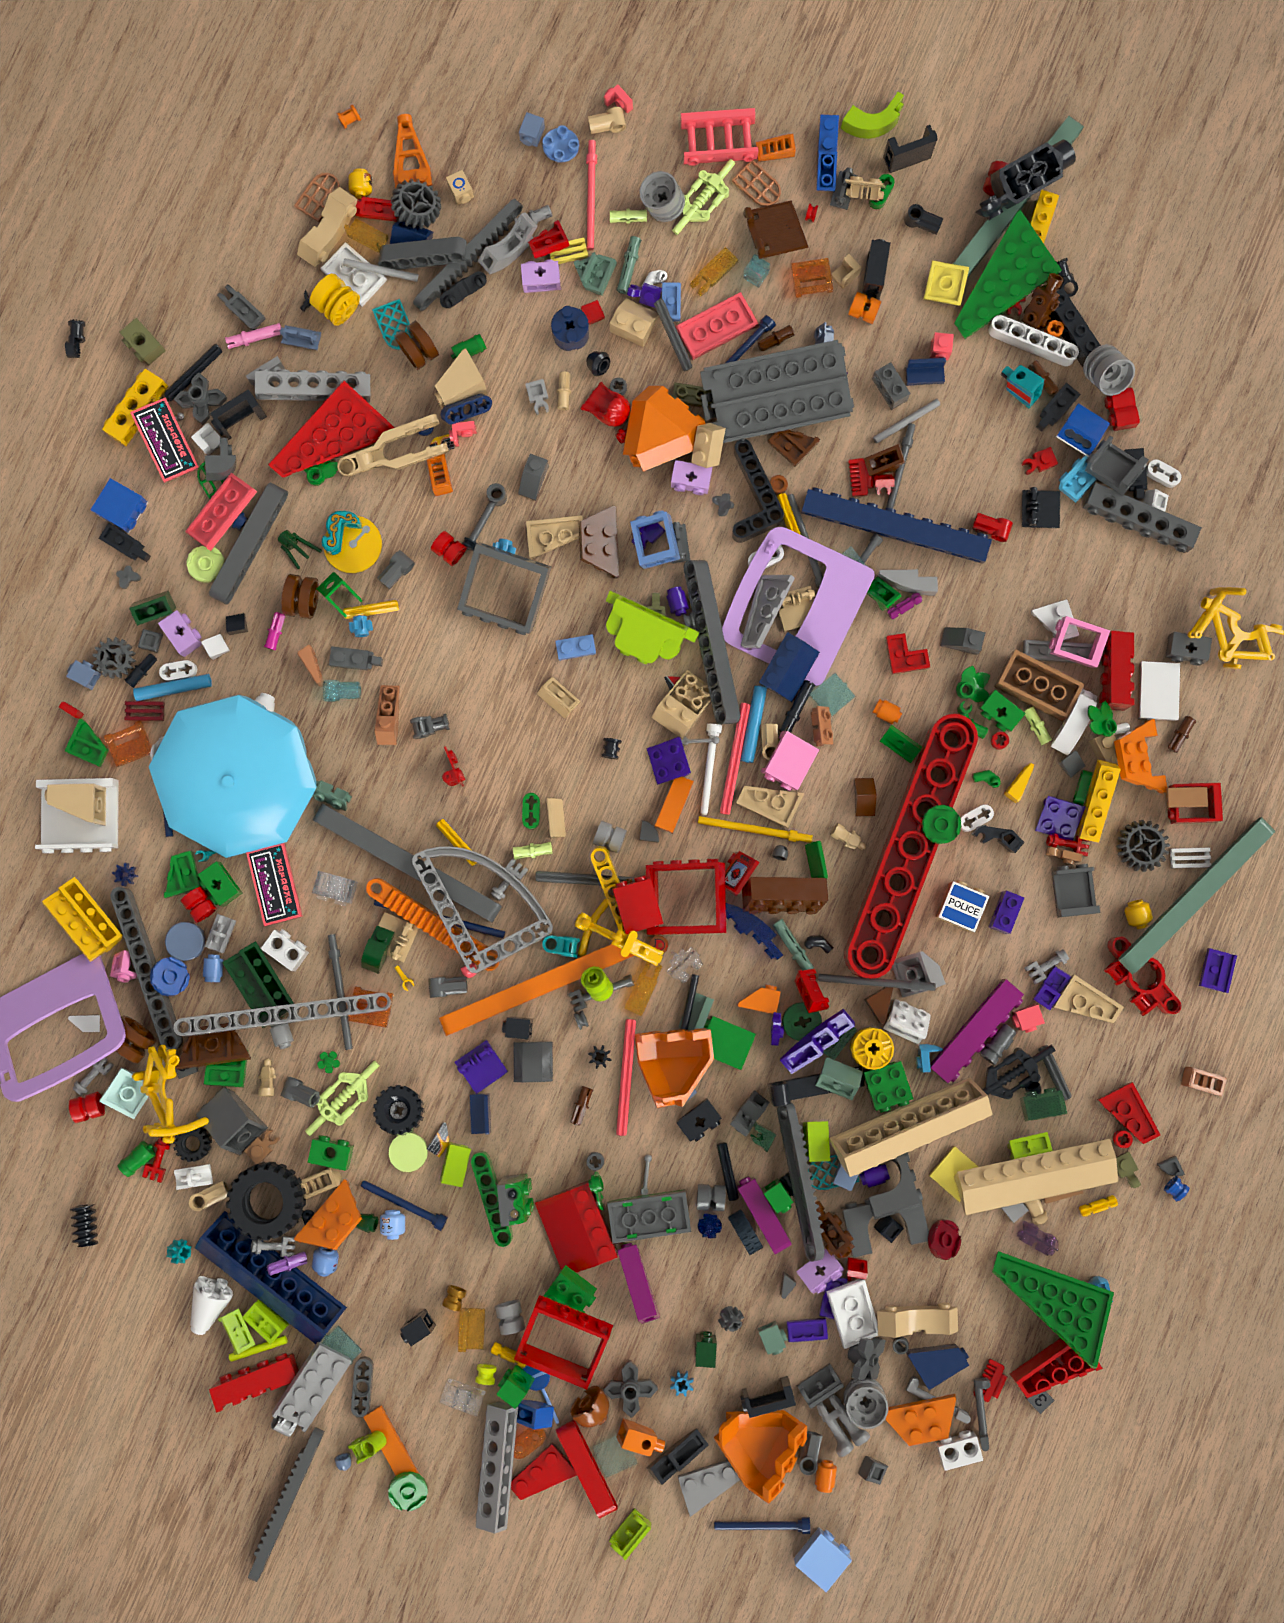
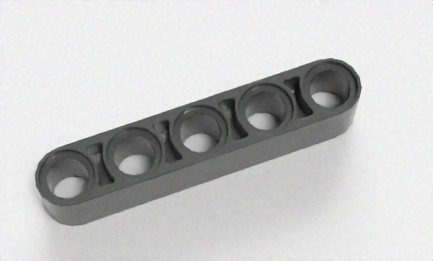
[378,237,467,270]

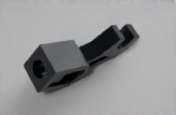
[972,825,1025,853]

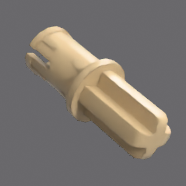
[556,372,571,411]

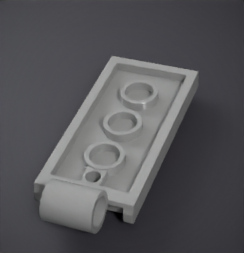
[271,1342,352,1437]

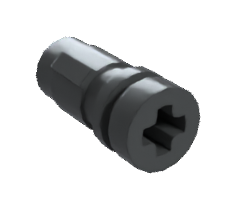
[979,1024,1017,1065]

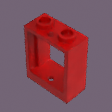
[1168,783,1223,824]

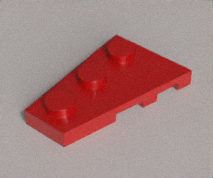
[1096,1082,1161,1144]
[511,1442,577,1500]

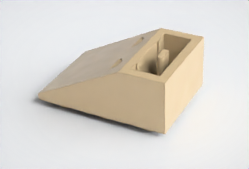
[652,670,711,740]

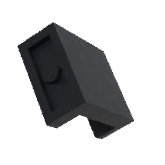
[883,125,938,173]
[210,389,267,440]
[740,1376,796,1418]

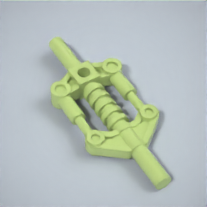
[672,159,735,235]
[305,1060,380,1136]

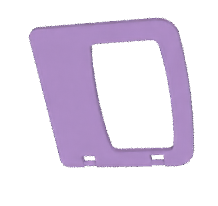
[722,527,875,686]
[0,954,126,1102]

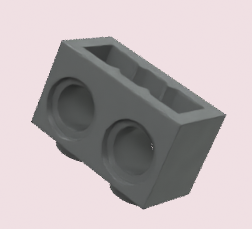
[872,362,911,410]

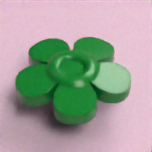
[317,1051,340,1073]

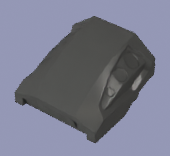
[513,1041,553,1083]

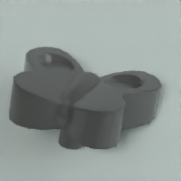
[712,493,734,516]
[116,566,141,589]

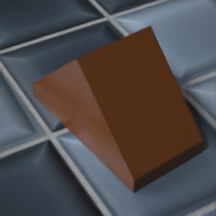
[864,444,905,476]
[854,778,877,817]
[864,987,893,1024]

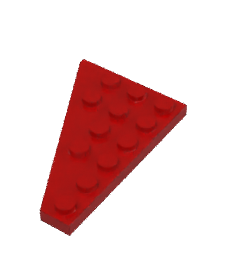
[268,380,395,478]

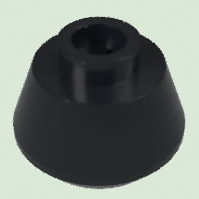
[586,351,611,376]

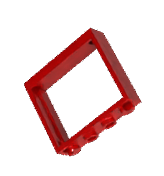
[646,859,726,935]
[514,1295,613,1390]

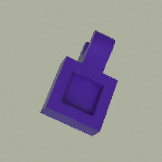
[627,283,662,308]

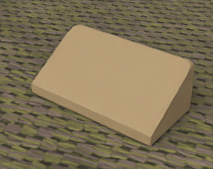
[537,677,581,718]
[547,798,566,838]

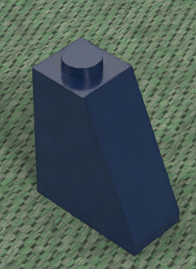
[906,1344,969,1390]

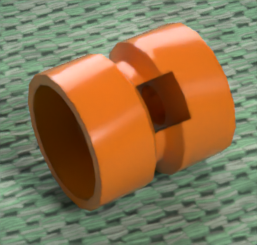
[848,292,882,324]

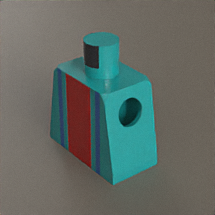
[1001,365,1045,409]

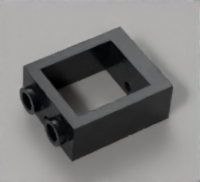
[862,239,891,300]

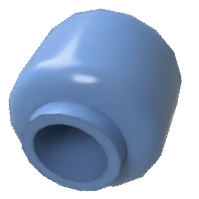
[312,1247,339,1277]

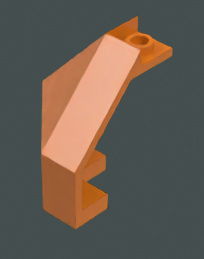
[623,386,706,471]
[635,1028,714,1108]
[713,1410,807,1504]

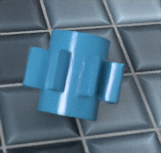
[493,539,516,554]
[349,616,373,637]
[670,1370,694,1397]

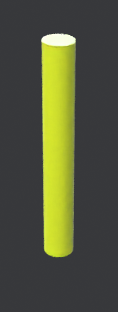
[229,1336,288,1362]

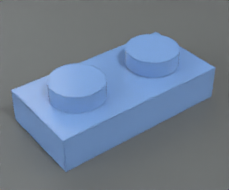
[662,282,681,322]
[556,634,596,661]

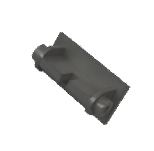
[830,167,858,210]
[672,522,690,563]

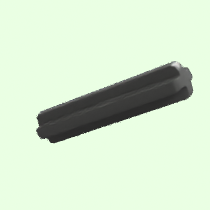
[1038,1045,1072,1101]

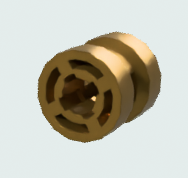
[442,1285,467,1311]

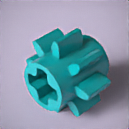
[166,1239,192,1264]

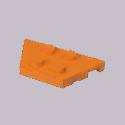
[294,1179,362,1250]
[885,1394,956,1446]

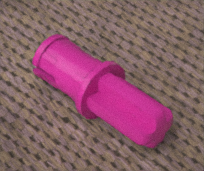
[264,612,285,651]

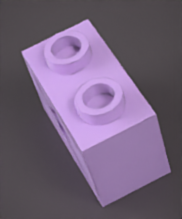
[521,260,561,293]
[671,460,712,495]
[158,610,203,657]
[796,1249,844,1294]

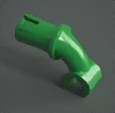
[957,701,988,739]

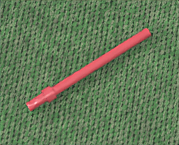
[586,140,597,250]

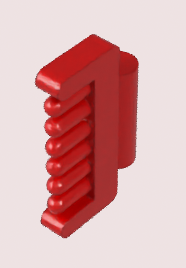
[848,458,874,497]
[973,1358,1008,1402]

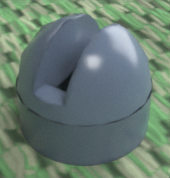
[335,1453,352,1471]

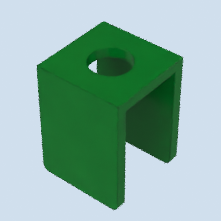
[316,572,363,618]

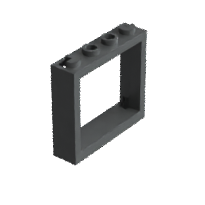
[457,542,552,635]

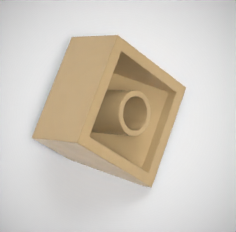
[610,298,659,348]

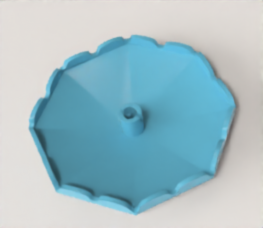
[149,695,317,858]

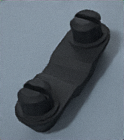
[440,271,487,308]

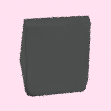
[1058,750,1085,778]
[780,1271,796,1299]
[858,1456,888,1485]

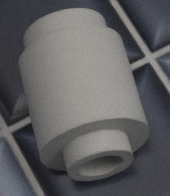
[270,1019,294,1050]

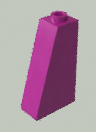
[737,1176,792,1254]
[617,1243,660,1324]

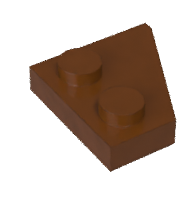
[768,429,820,467]

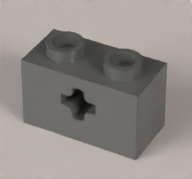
[1165,631,1212,666]

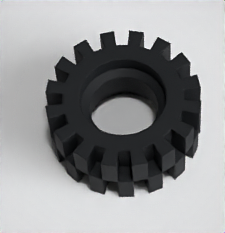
[173,1127,212,1162]

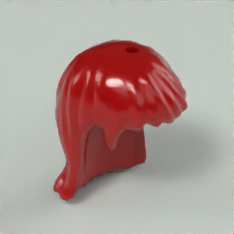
[580,382,630,427]

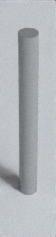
[343,258,419,282]
[873,399,940,444]

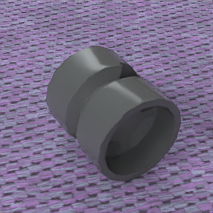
[697,1184,726,1211]

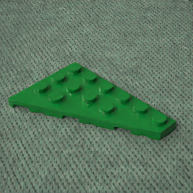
[954,210,1062,339]
[992,1251,1114,1369]

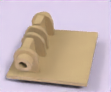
[845,176,886,201]
[779,586,815,632]
[378,912,419,962]

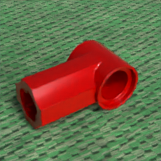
[972,513,1013,542]

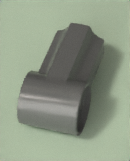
[377,550,415,589]
[428,976,468,998]
[281,1077,320,1108]
[798,1431,822,1475]

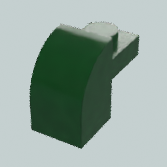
[361,926,395,974]

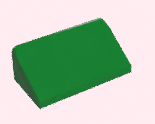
[805,841,828,879]

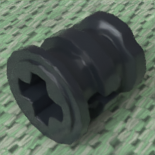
[601,738,622,760]

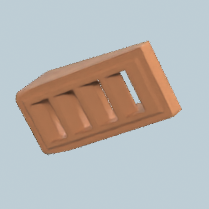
[297,645,324,687]
[1181,1066,1227,1097]

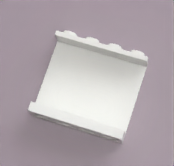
[35,778,119,853]

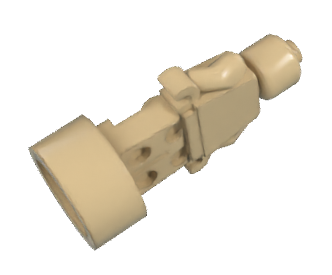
[830,823,866,850]
[258,1059,276,1097]

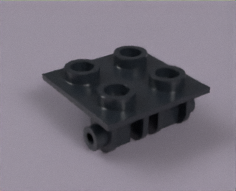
[1022,487,1060,528]

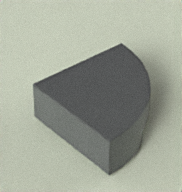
[640,821,659,843]
[1157,1156,1185,1176]

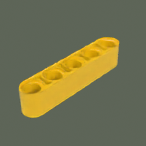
[591,846,629,935]

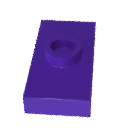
[786,1318,828,1342]

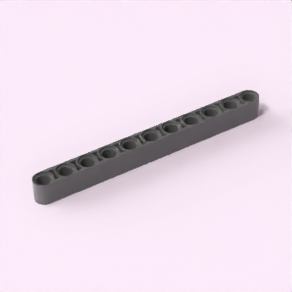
[313,804,502,923]

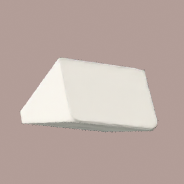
[1143,489,1169,512]
[201,634,230,660]

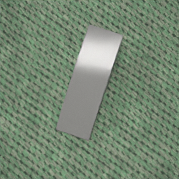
[877,569,938,596]

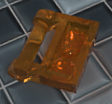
[791,258,833,298]
[104,721,152,767]
[348,986,394,1028]

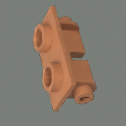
[811,706,833,746]

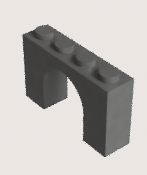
[868,1152,923,1220]
[841,1198,929,1258]

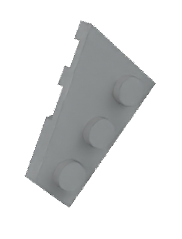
[678,1460,741,1517]

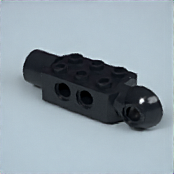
[976,139,1076,221]

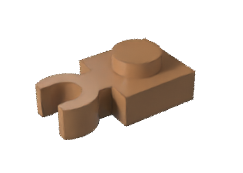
[1045,847,1083,865]
[244,1129,280,1164]

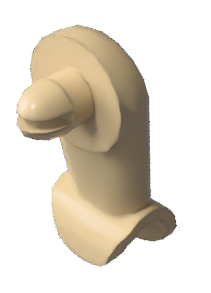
[1024,1199,1048,1225]

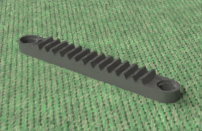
[413,199,523,311]
[777,1102,824,1262]
[248,1427,325,1582]

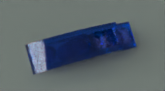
[726,903,783,960]

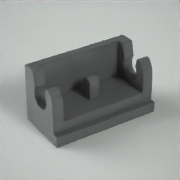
[797,1363,844,1408]

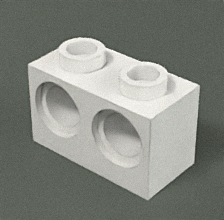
[260,929,309,971]
[935,1430,983,1471]

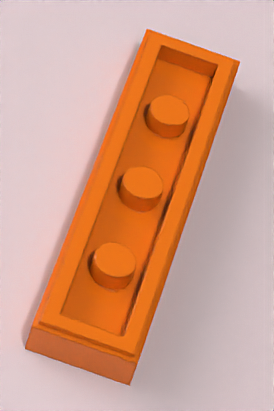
[363,1405,419,1476]

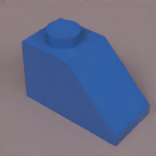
[517,1400,554,1429]

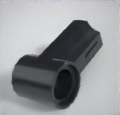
[904,204,943,235]

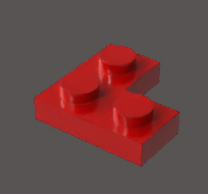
[885,633,930,674]

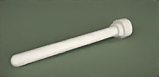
[700,724,722,815]

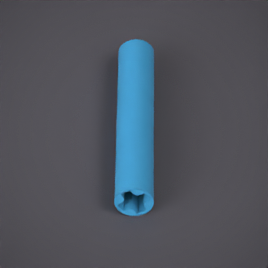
[133,674,212,701]
[741,686,767,763]

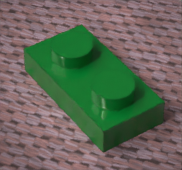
[880,725,923,763]

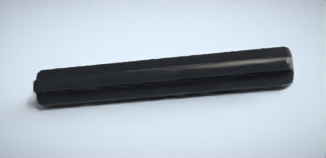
[163,344,222,401]

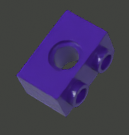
[988,890,1024,934]

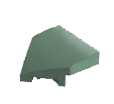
[573,252,617,296]

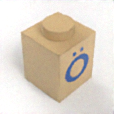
[446,170,474,205]

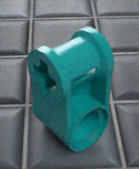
[542,935,580,958]

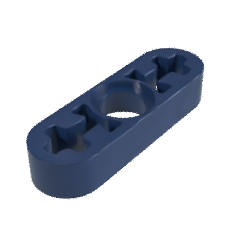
[440,393,492,424]

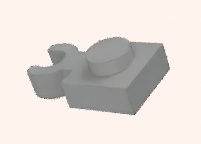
[525,379,549,415]

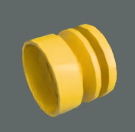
[310,273,360,326]
[849,1027,894,1070]

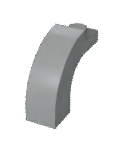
[478,212,537,274]

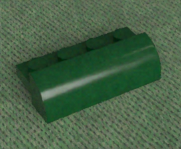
[222,941,294,1028]

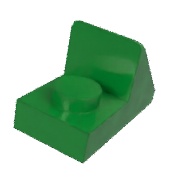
[866,576,901,611]

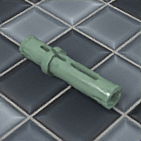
[616,236,642,294]
[772,919,814,971]

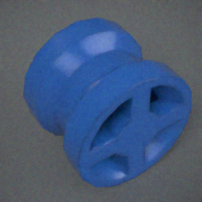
[1164,1176,1190,1202]

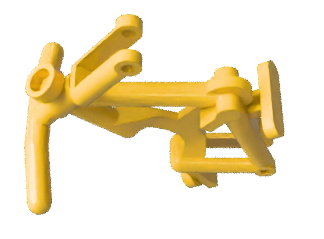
[1188,587,1284,669]
[574,898,664,966]
[132,1044,209,1143]

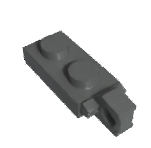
[329,646,383,671]

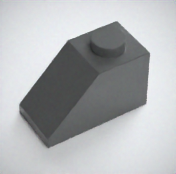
[518,454,549,501]
[940,627,986,655]

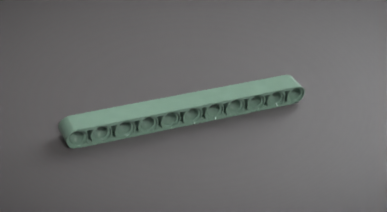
[953,116,1084,278]
[1118,817,1276,974]

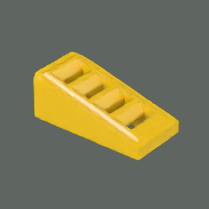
[1004,763,1034,803]

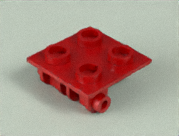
[442,746,466,787]

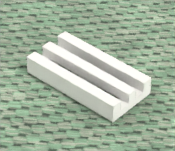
[1170,848,1211,868]

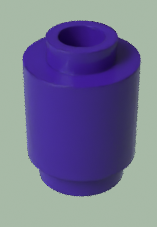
[666,587,689,616]
[859,1164,890,1188]

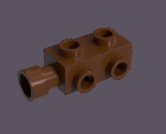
[1021,273,1064,330]
[815,1201,855,1258]

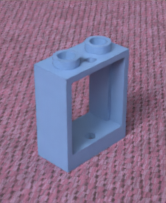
[630,511,680,569]

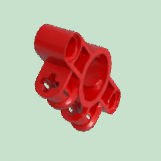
[1103,937,1182,1016]

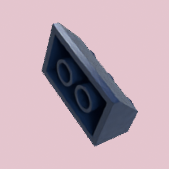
[759,632,820,702]

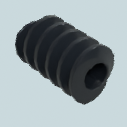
[70,1204,98,1247]

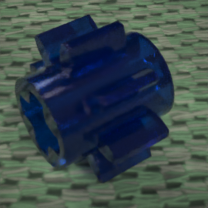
[112,863,138,887]
[697,1214,722,1239]

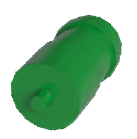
[451,334,487,359]
[117,1141,156,1177]

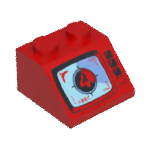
[725,851,760,897]

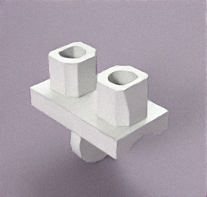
[174,1164,213,1190]

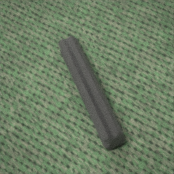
[654,299,692,371]

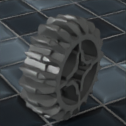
[391,178,441,229]
[1116,820,1170,872]

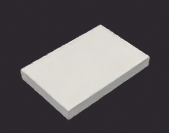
[320,242,387,307]
[1138,661,1180,721]
[826,1279,878,1349]

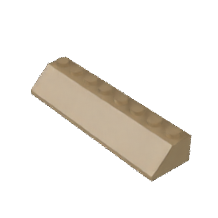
[829,1078,993,1177]
[954,1139,1118,1216]

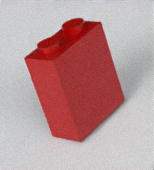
[612,875,664,934]

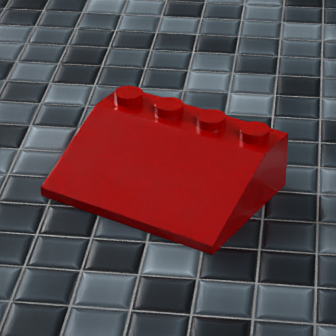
[535,1181,618,1273]

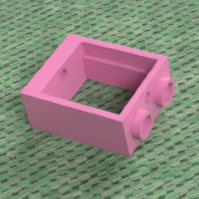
[1049,616,1110,668]

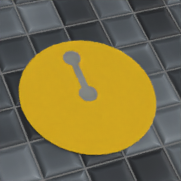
[323,516,382,573]

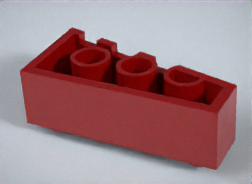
[1099,630,1135,711]
[1010,1338,1103,1398]
[209,1353,299,1413]

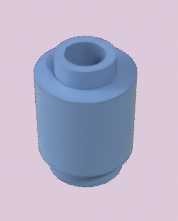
[203,954,223,982]

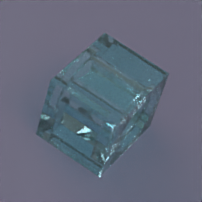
[743,254,770,288]

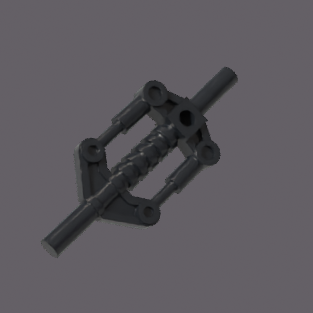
[982,1044,1056,1100]

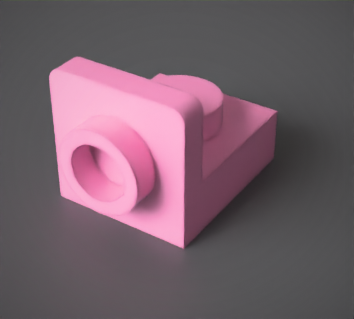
[110,950,137,983]

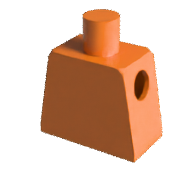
[616,1418,665,1456]

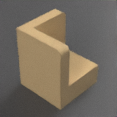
[831,254,861,289]

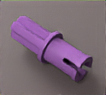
[267,1251,307,1275]

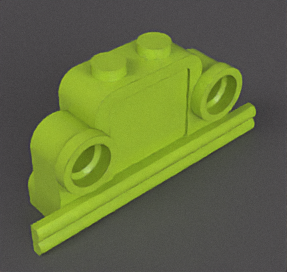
[606,590,699,664]

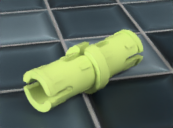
[610,208,647,224]
[1024,706,1053,746]
[513,842,553,860]

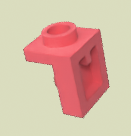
[604,84,633,114]
[449,421,477,447]

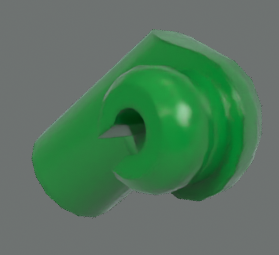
[972,770,1001,788]

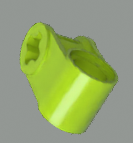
[348,1430,387,1464]

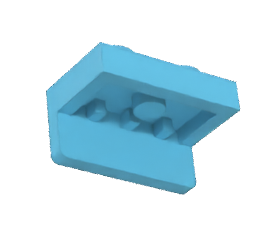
[1059,455,1098,503]

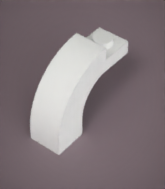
[1051,689,1098,755]

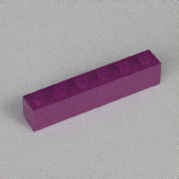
[930,979,1024,1084]

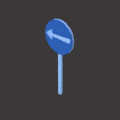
[523,1365,559,1424]

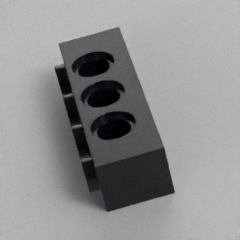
[1049,288,1101,367]

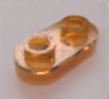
[514,1428,546,1459]

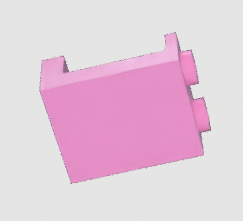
[761,731,819,791]

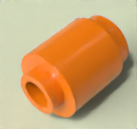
[872,699,902,724]
[815,1460,837,1493]

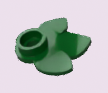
[304,460,338,486]
[956,666,990,702]
[1088,701,1117,737]
[588,1171,604,1210]

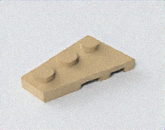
[526,516,583,559]
[736,786,804,828]
[1053,975,1124,1023]

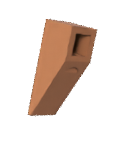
[375,685,400,745]

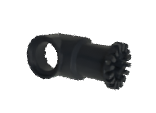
[1056,258,1078,297]
[65,319,86,358]

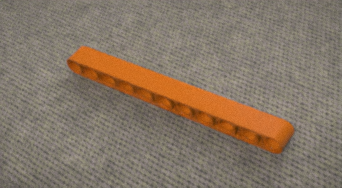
[439,944,634,1036]

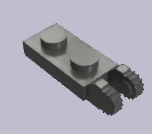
[217,284,266,331]

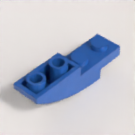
[816,114,839,191]

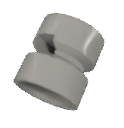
[593,821,627,853]
[495,1300,526,1335]

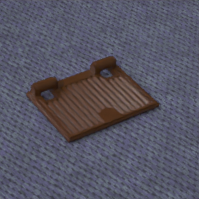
[743,200,809,259]

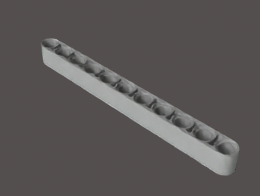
[174,993,391,1036]

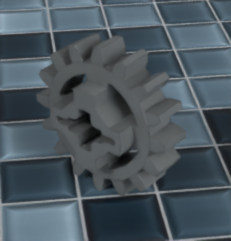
[93,637,136,679]

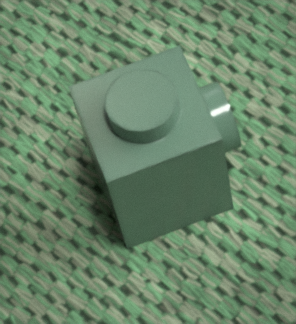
[758,1321,788,1355]

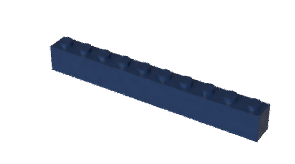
[801,487,992,564]

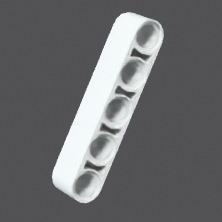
[988,315,1079,366]

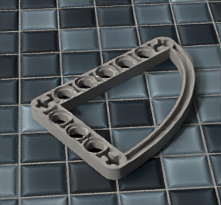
[412,846,553,973]

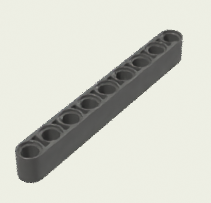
[684,560,740,725]
[110,887,183,1050]

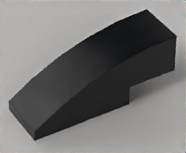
[646,1429,709,1485]

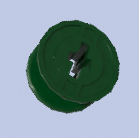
[782,1002,822,1041]

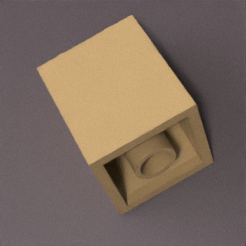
[435,349,488,413]
[44,783,106,826]

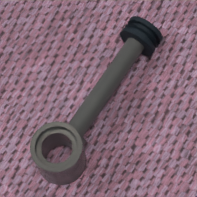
[462,483,507,551]

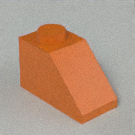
[737,985,781,1014]

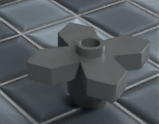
[174,373,227,425]
[848,1337,886,1380]
[603,1360,658,1418]

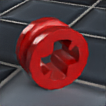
[805,203,818,223]
[990,732,1009,750]
[1113,1130,1133,1148]

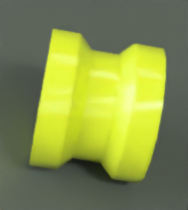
[475,1364,497,1385]

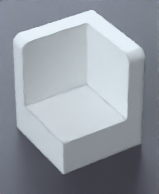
[191,423,221,455]

